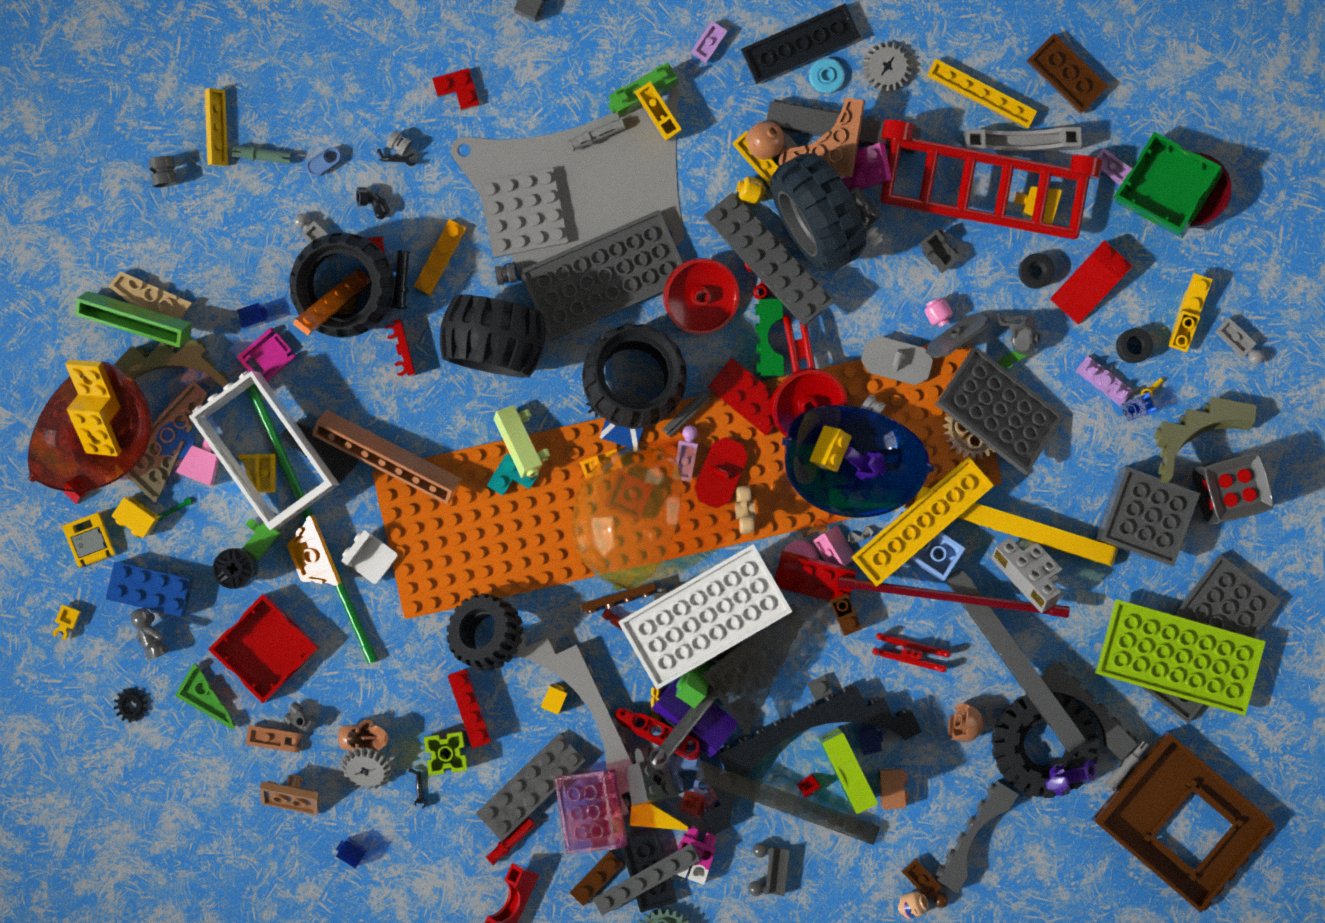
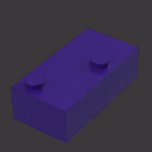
[651,677,739,757]

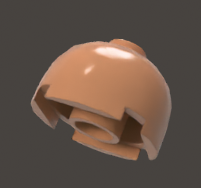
[745,121,785,160]
[948,703,984,742]

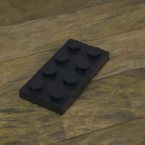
[619,828,678,913]

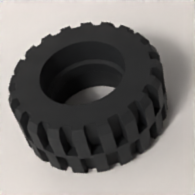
[446,593,523,671]

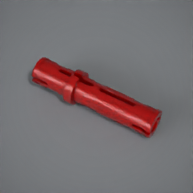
[485,817,536,866]

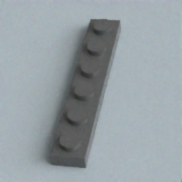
[593,842,701,916]

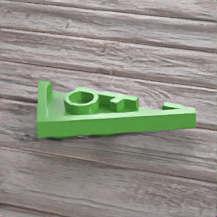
[175,663,236,729]

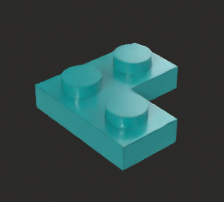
[487,453,540,496]

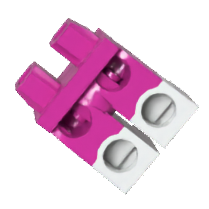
[676,826,717,885]

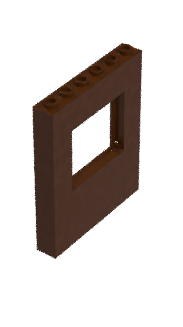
[1091,732,1275,912]

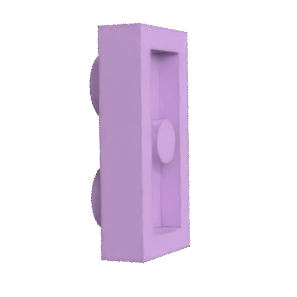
[691,21,728,64]
[1096,148,1132,186]

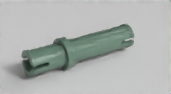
[232,145,292,165]

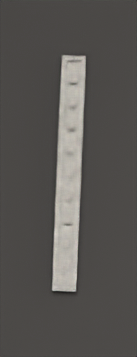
[694,761,880,845]

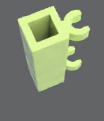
[494,405,550,478]

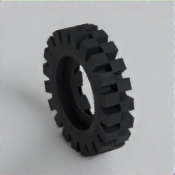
[991,692,1099,798]

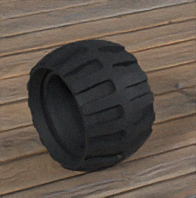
[289,233,395,338]
[440,294,546,378]
[582,323,687,429]

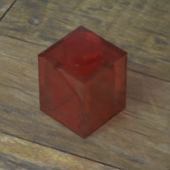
[679,790,707,819]

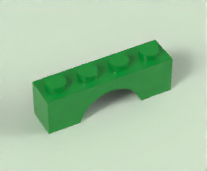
[755,299,784,377]

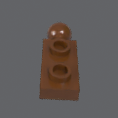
[901,858,949,908]

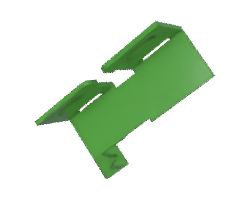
[996,350,1028,370]

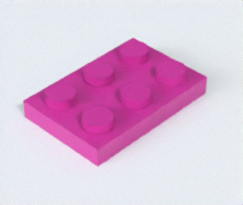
[840,143,892,192]

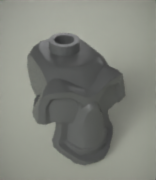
[996,313,1040,355]

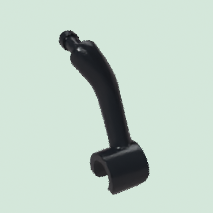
[377,148,418,166]
[408,768,427,809]

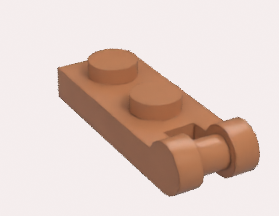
[245,725,303,753]

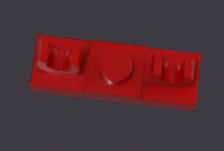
[385,318,416,377]

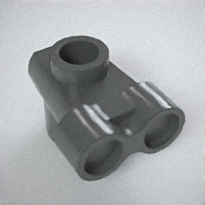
[284,702,317,733]

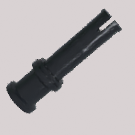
[390,250,410,309]

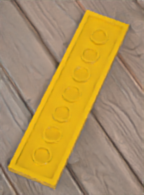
[851,456,994,587]

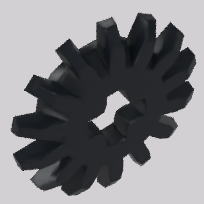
[114,688,148,723]

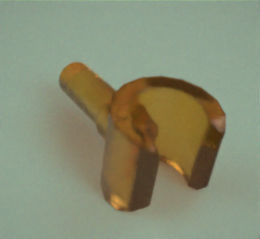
[802,519,828,537]

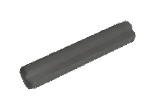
[663,392,710,437]

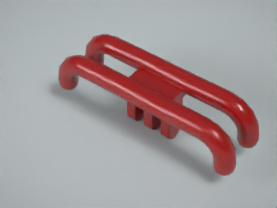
[782,314,816,372]
[872,633,951,673]

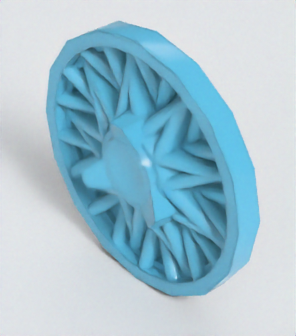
[809,58,844,94]

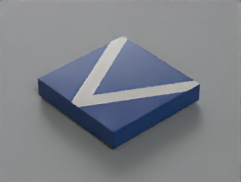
[600,419,643,450]

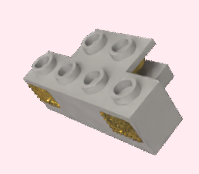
[991,538,1063,614]

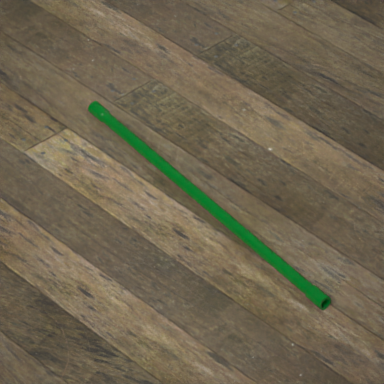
[246,383,378,664]

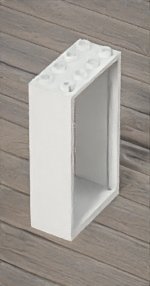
[189,371,340,530]

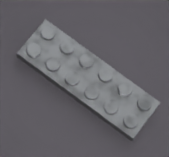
[476,733,586,842]

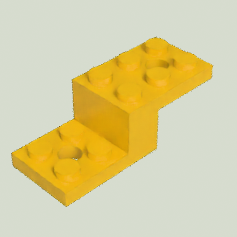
[65,359,122,456]

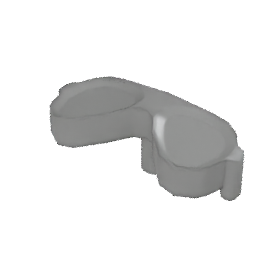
[848,526,874,543]

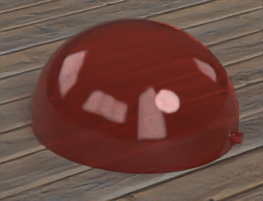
[28,361,152,492]

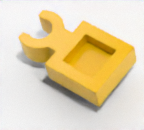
[53,604,81,640]

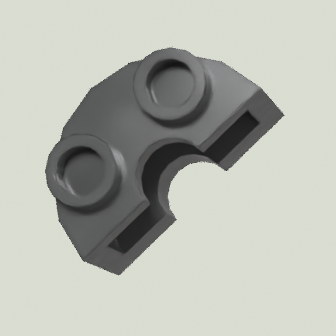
[918,229,960,273]

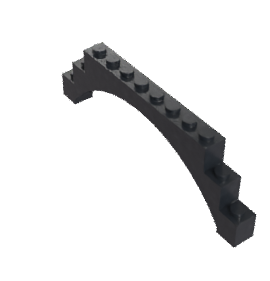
[704,684,922,835]

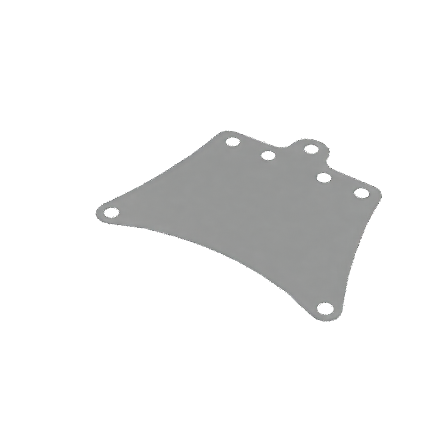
[451,86,684,282]

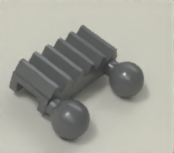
[748,842,790,896]

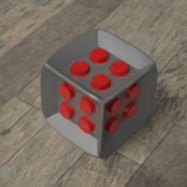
[1192,452,1273,525]

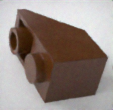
[829,593,862,636]

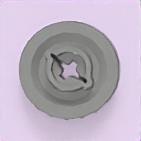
[862,42,912,92]
[341,748,391,790]

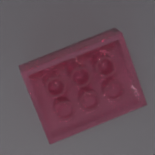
[554,768,628,854]

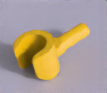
[1140,378,1163,400]

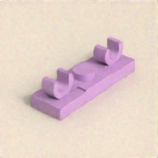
[1075,356,1133,406]

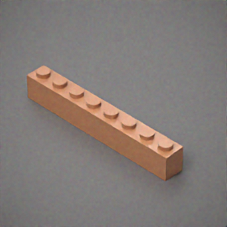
[312,410,462,505]

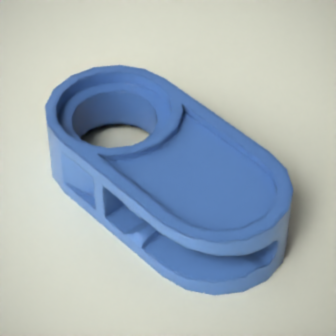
[306,147,341,177]

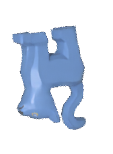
[659,746,710,796]

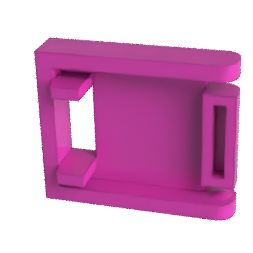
[237,327,297,383]

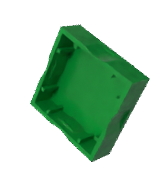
[1114,132,1223,239]

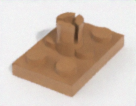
[260,774,320,816]

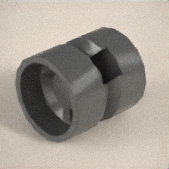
[148,156,177,188]

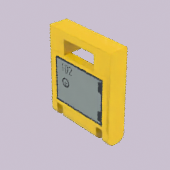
[62,511,116,568]

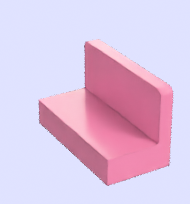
[812,526,854,566]

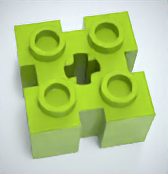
[424,730,469,776]

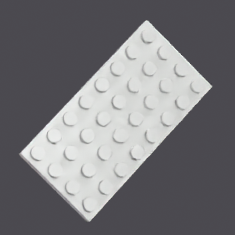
[618,544,792,689]

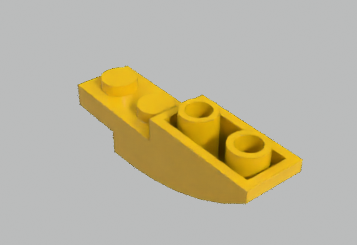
[1168,272,1213,352]

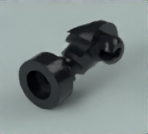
[356,187,390,219]

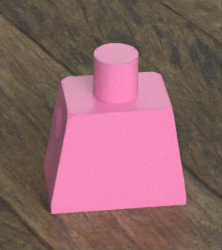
[176,439,219,486]

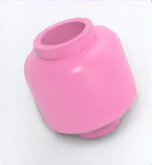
[925,297,953,327]

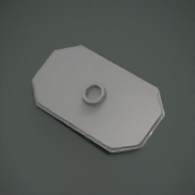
[861,336,933,385]

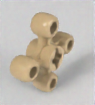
[735,486,756,534]

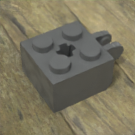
[625,747,676,806]

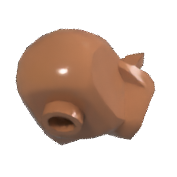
[337,719,388,751]

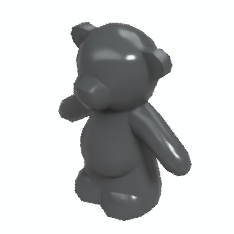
[130,608,169,659]

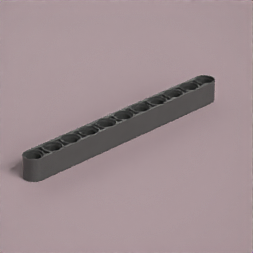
[945,569,1086,752]

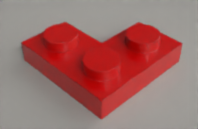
[432,68,480,111]

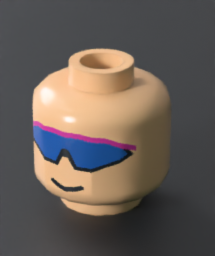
[898,891,928,919]

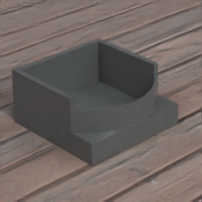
[1094,467,1200,566]

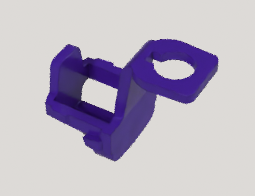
[842,445,887,480]
[1045,759,1097,796]

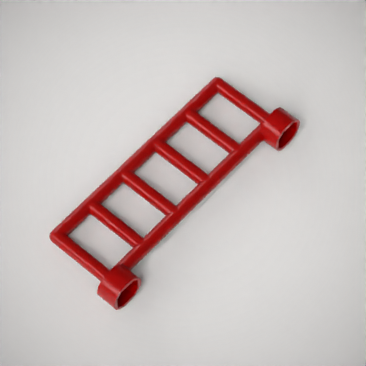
[880,119,1103,239]

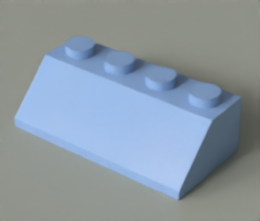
[885,506,965,581]

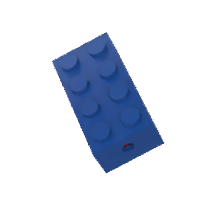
[106,561,194,617]

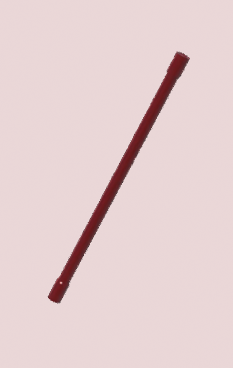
[837,576,1070,618]

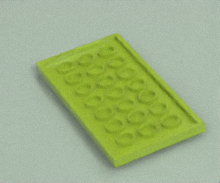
[1095,599,1266,716]

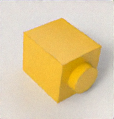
[541,683,568,715]

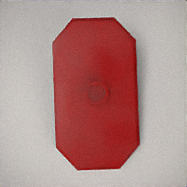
[694,437,748,509]

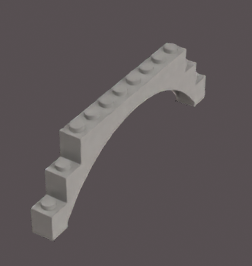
[513,631,636,850]

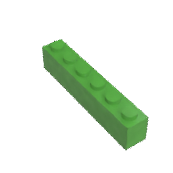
[75,291,192,348]

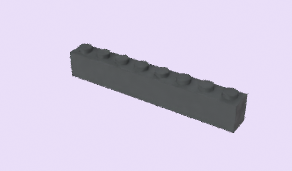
[766,99,921,154]

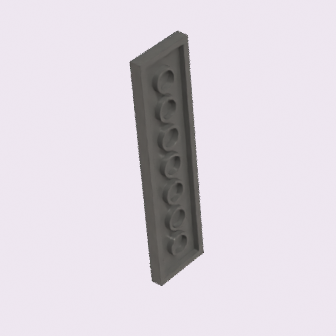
[704,192,834,327]

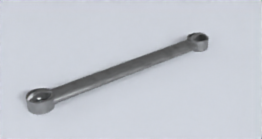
[649,632,762,770]

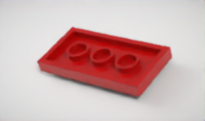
[707,357,775,436]
[774,551,857,601]

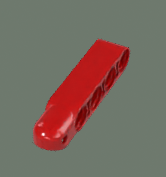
[614,707,701,761]

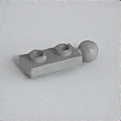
[293,213,337,262]
[1214,317,1264,365]

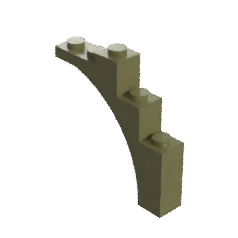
[106,337,230,393]
[1154,397,1256,483]

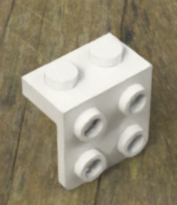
[341,530,398,584]

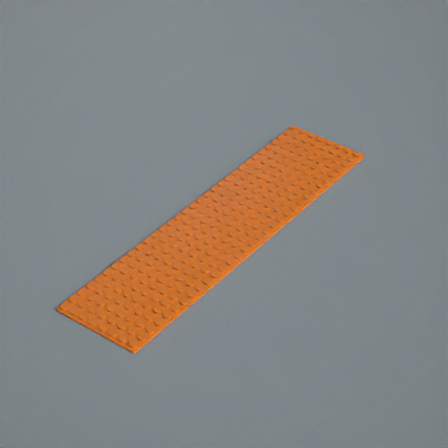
[372,341,1002,619]

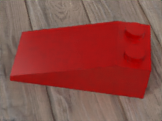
[1050,240,1133,325]

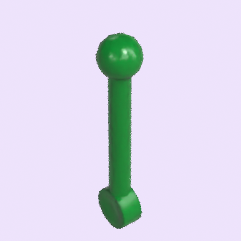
[158,498,192,521]

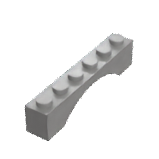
[963,127,1082,152]

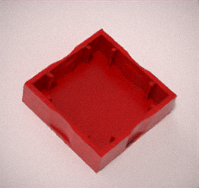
[208,594,320,703]

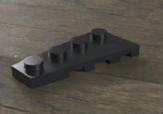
[280,422,360,484]

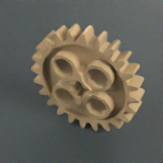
[943,416,995,460]

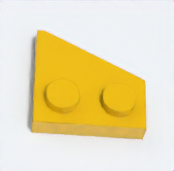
[238,454,276,493]

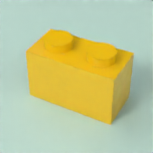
[809,426,852,472]
[112,495,160,538]

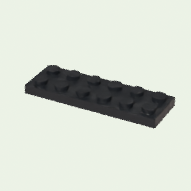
[741,3,861,85]

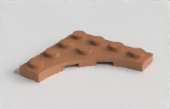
[778,98,865,177]

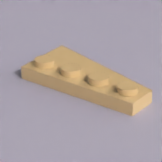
[109,271,193,319]

